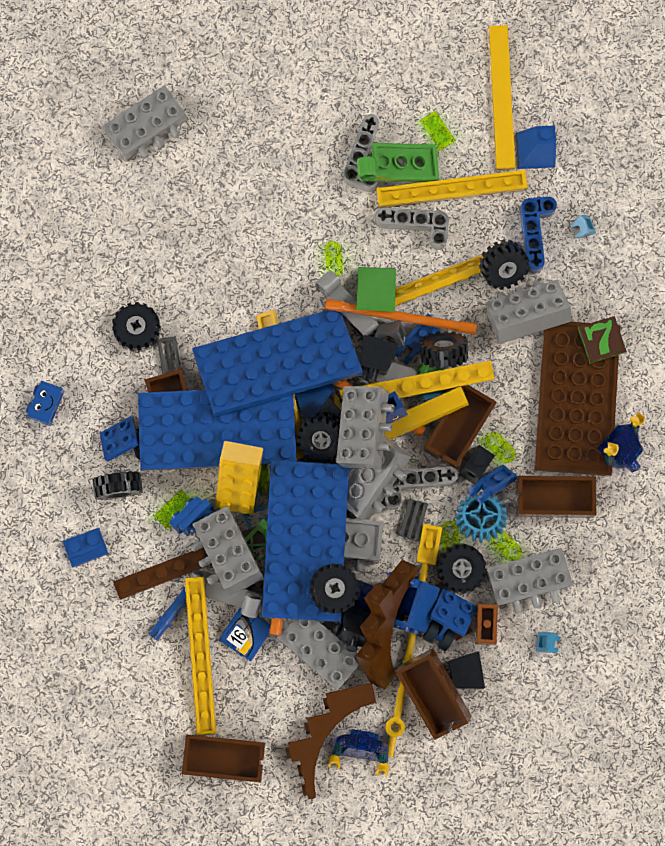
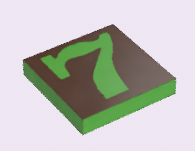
[578,316,627,364]

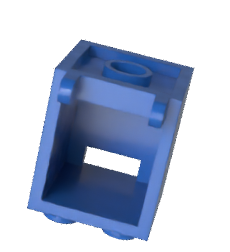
[387,572,440,635]

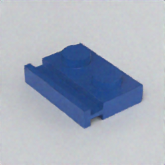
[169,496,202,535]
[177,498,214,536]
[62,528,109,568]

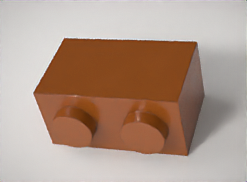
[475,604,498,645]

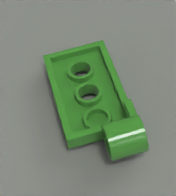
[357,143,439,182]

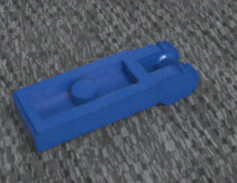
[396,314,441,365]
[468,465,517,503]

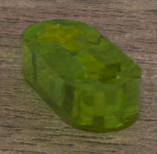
[324,241,343,277]
[485,432,516,464]
[441,521,460,552]
[491,531,522,561]

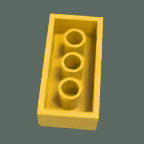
[215,441,263,515]

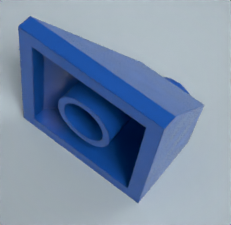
[516,125,556,169]

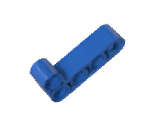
[520,196,557,274]

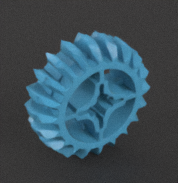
[455,491,508,543]

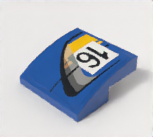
[219,608,271,661]

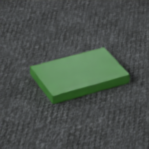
[356,267,396,312]

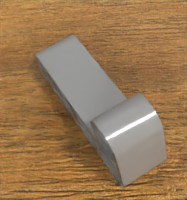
[343,114,379,192]
[375,207,449,250]
[315,270,379,338]
[384,466,458,510]
[191,570,263,618]

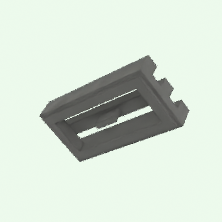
[157,336,181,374]
[399,498,428,541]

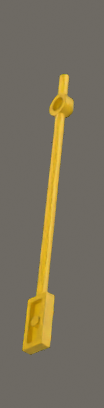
[385,524,443,757]

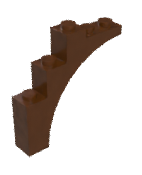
[355,560,419,690]
[285,683,376,800]

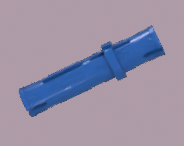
[148,587,186,641]

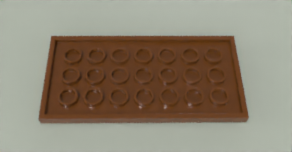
[534,321,621,477]

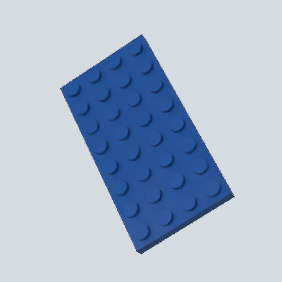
[192,310,363,417]
[138,390,296,471]
[262,460,349,622]

